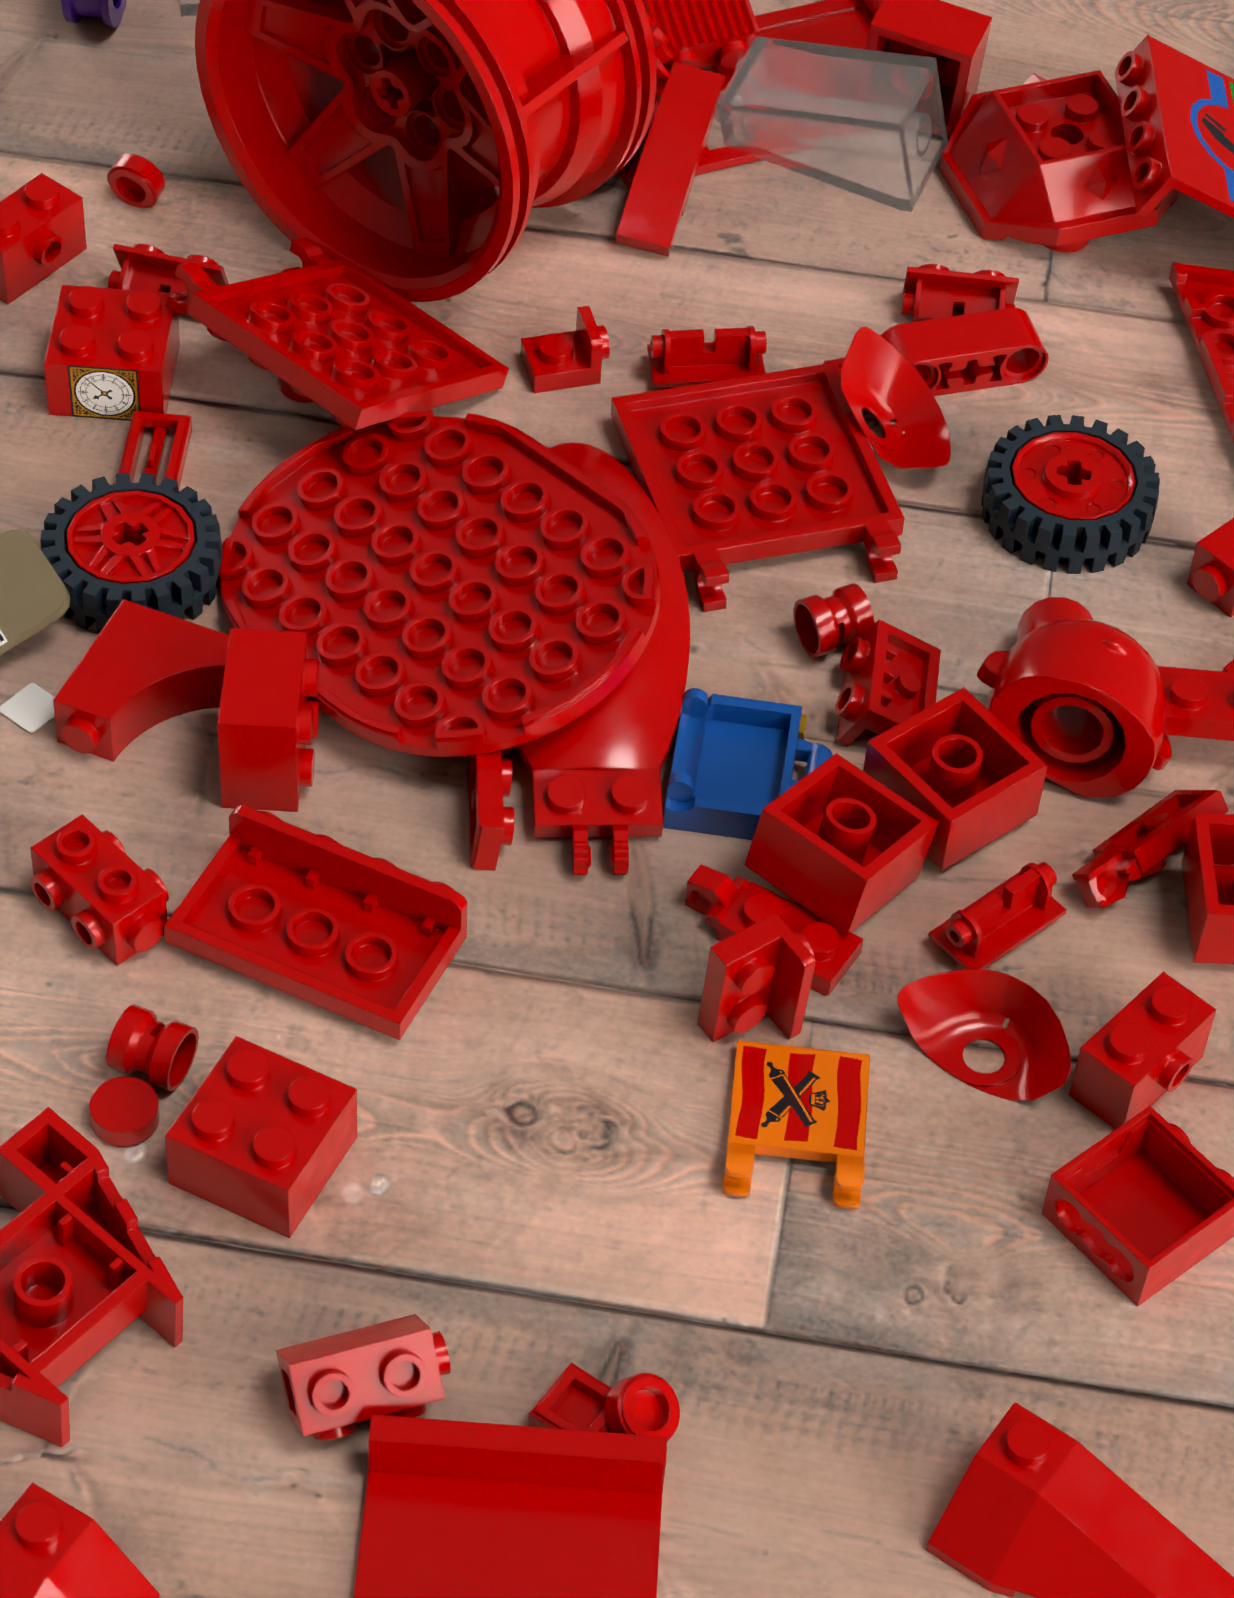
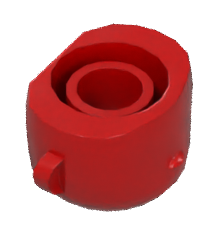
[977,619,1172,797]

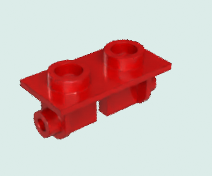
[108,243,229,314]
[901,264,1019,322]
[647,326,767,388]
[928,862,1067,969]

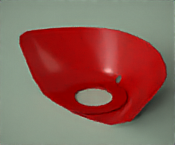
[841,327,951,469]
[897,969,1071,1101]

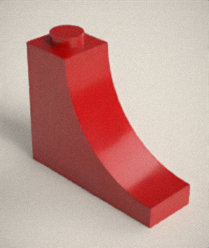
[53,599,229,762]

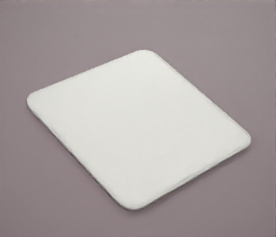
[0,683,55,733]

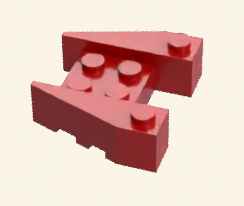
[0,1107,183,1447]

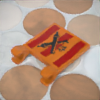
[723,1040,870,1209]

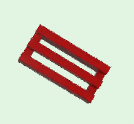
[118,411,192,488]

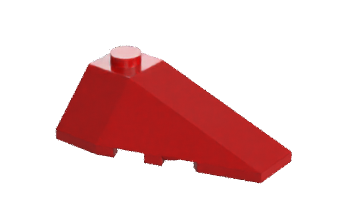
[926,1402,1234,1598]

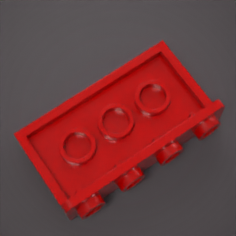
[164,805,468,1040]

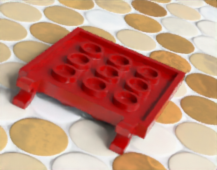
[166,237,509,430]
[611,363,905,612]

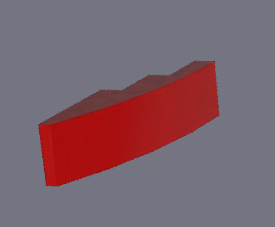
[616,62,726,257]

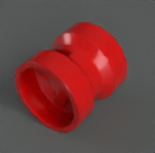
[793,583,875,658]
[106,1004,199,1092]

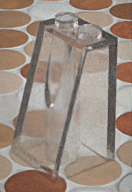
[715,36,948,212]

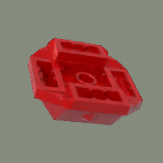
[939,70,1179,246]

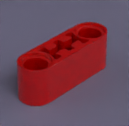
[880,308,1049,396]

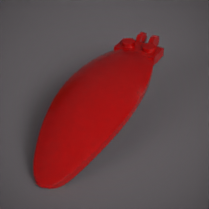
[517,442,690,875]

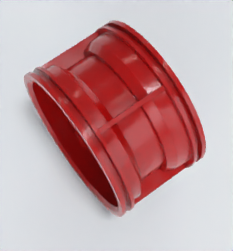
[195,0,657,302]

